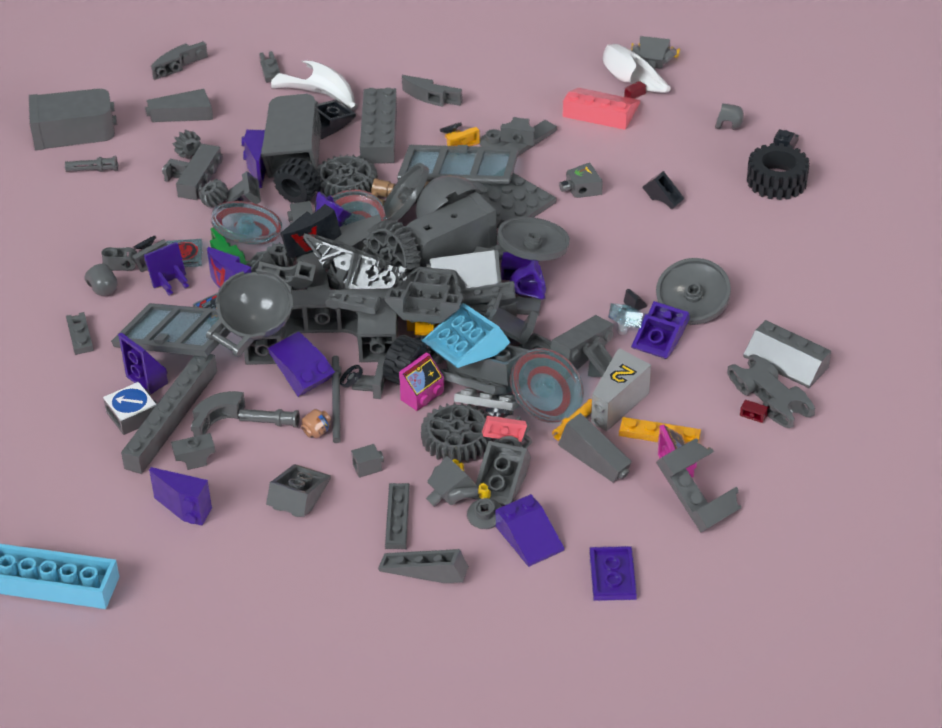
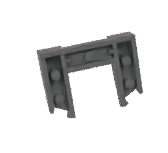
[656,438,741,533]

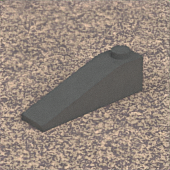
[378,549,469,583]

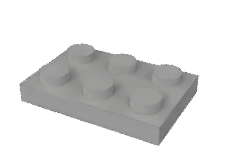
[454,388,519,411]

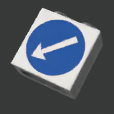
[103,382,157,435]

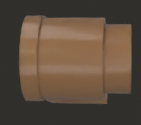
[370,178,396,206]

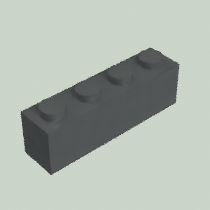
[176,144,223,200]

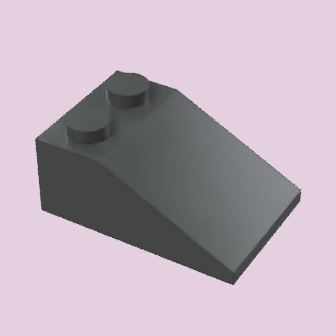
[472,441,531,506]
[266,464,331,517]

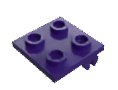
[144,242,189,295]

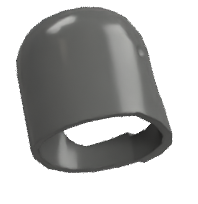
[715,103,744,129]
[85,264,118,296]

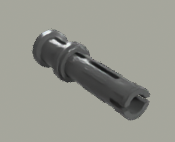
[65,156,118,172]
[239,409,300,428]

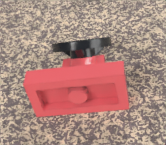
[482,408,527,442]

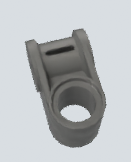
[101,247,137,271]

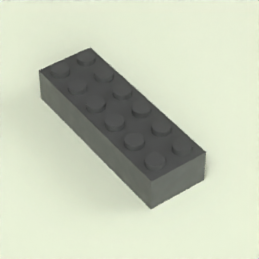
[360,88,397,164]

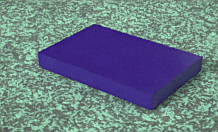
[589,546,637,601]

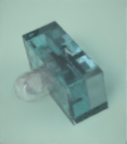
[608,303,644,336]

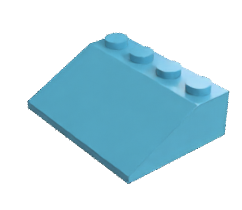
[421,303,510,368]

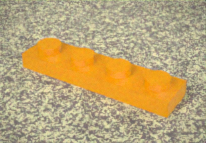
[619,417,701,443]

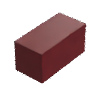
[624,81,646,99]
[740,399,768,423]

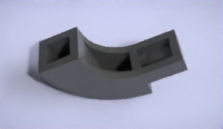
[258,261,316,290]
[191,391,245,437]

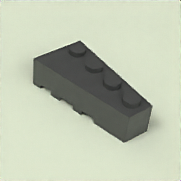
[547,315,614,381]

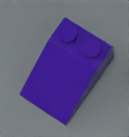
[242,130,266,188]
[267,331,335,397]
[118,333,168,395]
[149,467,212,526]
[496,494,564,567]

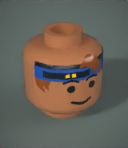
[301,409,331,438]

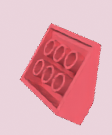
[563,87,640,130]

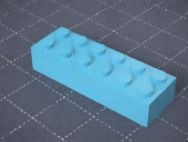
[0,544,120,609]

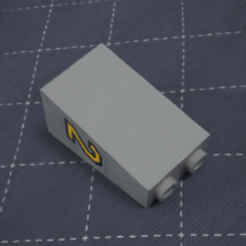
[591,348,651,431]

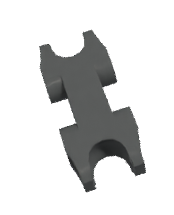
[727,354,815,428]

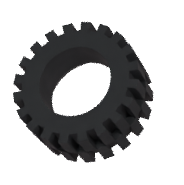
[747,143,810,200]

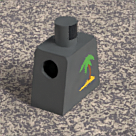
[559,163,603,198]

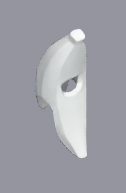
[603,44,671,93]
[271,61,358,110]

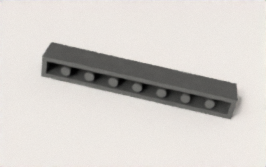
[287,201,330,290]
[121,354,217,474]

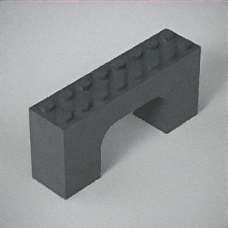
[242,289,398,365]

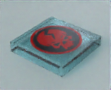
[166,239,203,267]

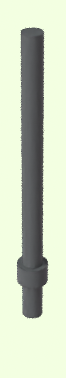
[331,356,341,443]

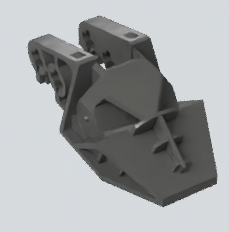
[303,233,408,289]

